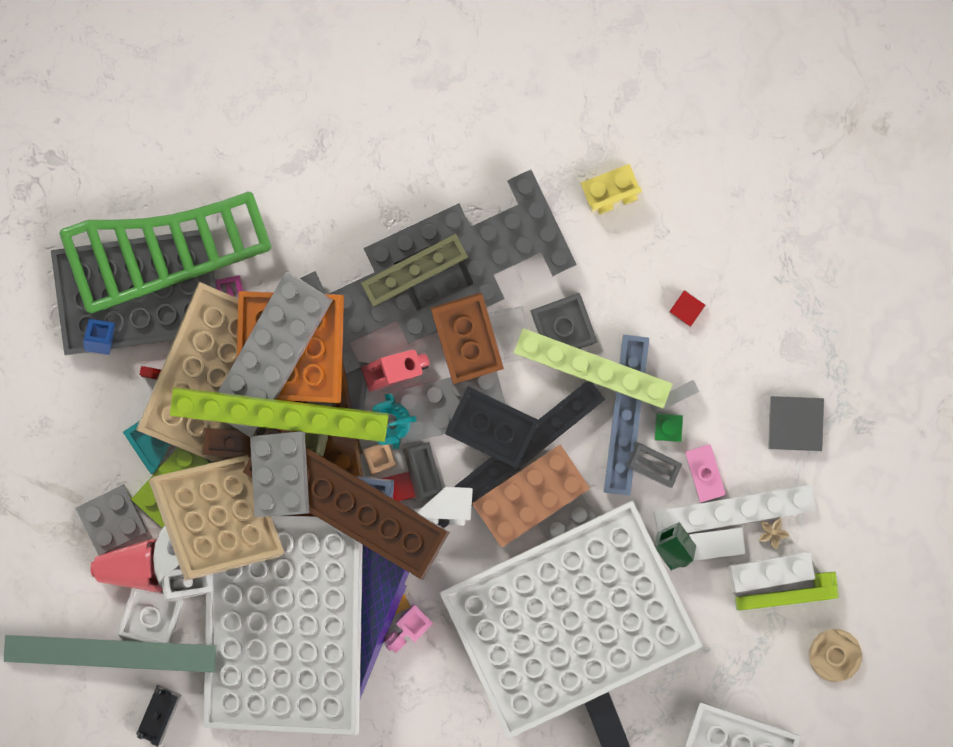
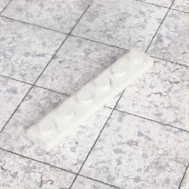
[654,485,816,533]

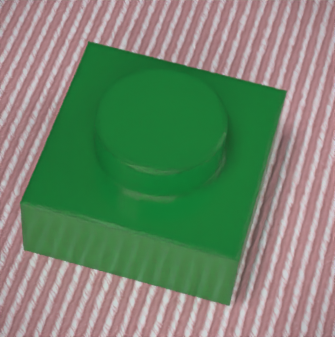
[654,414,683,442]

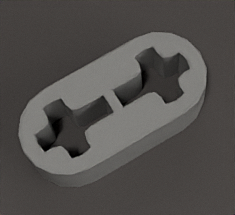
[650,380,699,414]

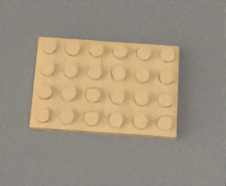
[136,282,238,462]

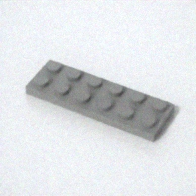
[218,272,333,437]

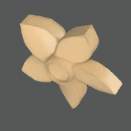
[759,518,790,550]

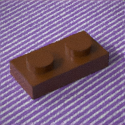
[202,427,258,458]

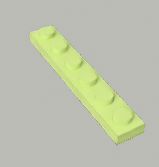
[514,328,673,409]

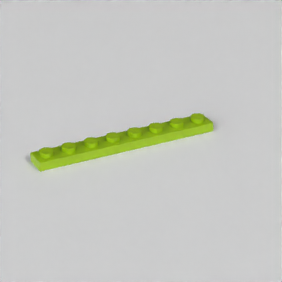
[170,387,388,442]

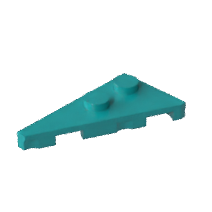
[123,421,171,475]

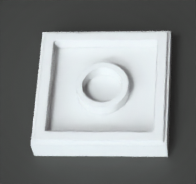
[117,588,184,643]

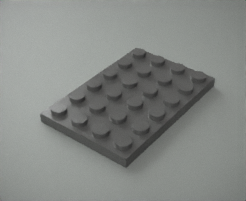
[51,230,217,356]

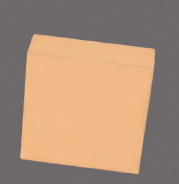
[363,444,396,475]

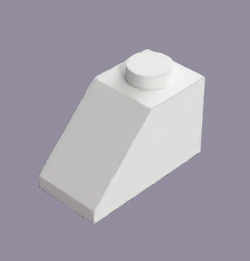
[161,569,213,600]

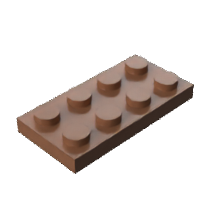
[472,444,590,548]

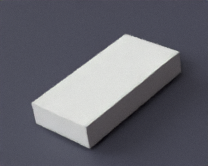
[689,528,746,561]

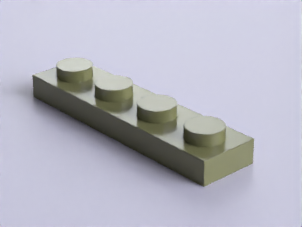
[361,234,468,307]

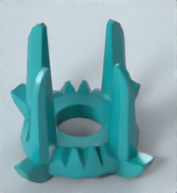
[373,393,417,450]

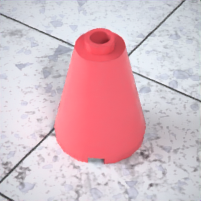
[90,539,163,592]

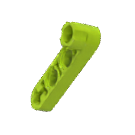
[735,571,839,611]

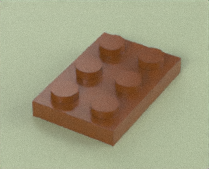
[430,292,504,385]

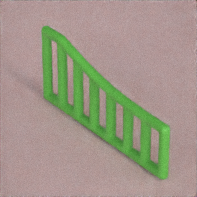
[59,192,272,313]

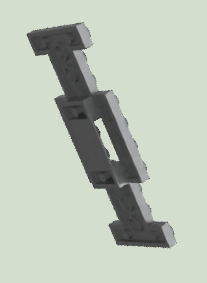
[299,169,577,374]

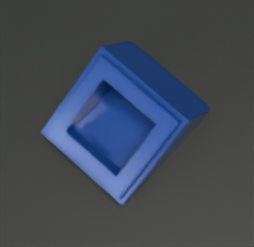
[83,319,115,355]

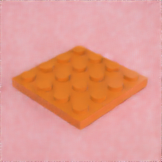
[237,291,344,403]

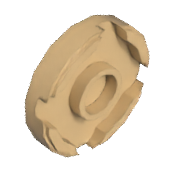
[809,629,862,682]

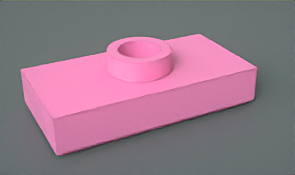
[685,444,726,503]

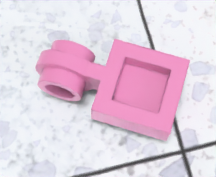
[384,604,433,653]

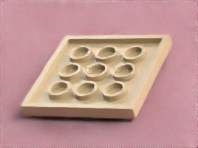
[149,455,284,581]

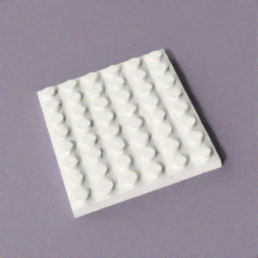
[440,501,703,739]
[204,516,363,735]

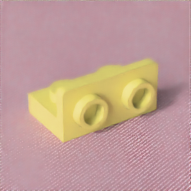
[580,164,642,215]

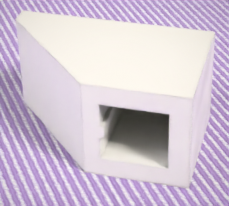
[417,487,472,525]

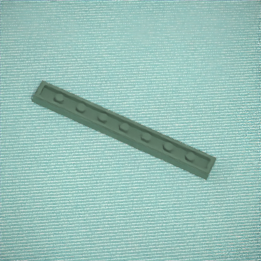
[4,635,217,673]

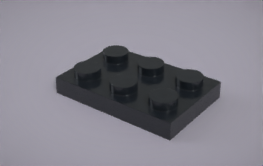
[445,386,540,469]

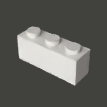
[728,552,815,593]

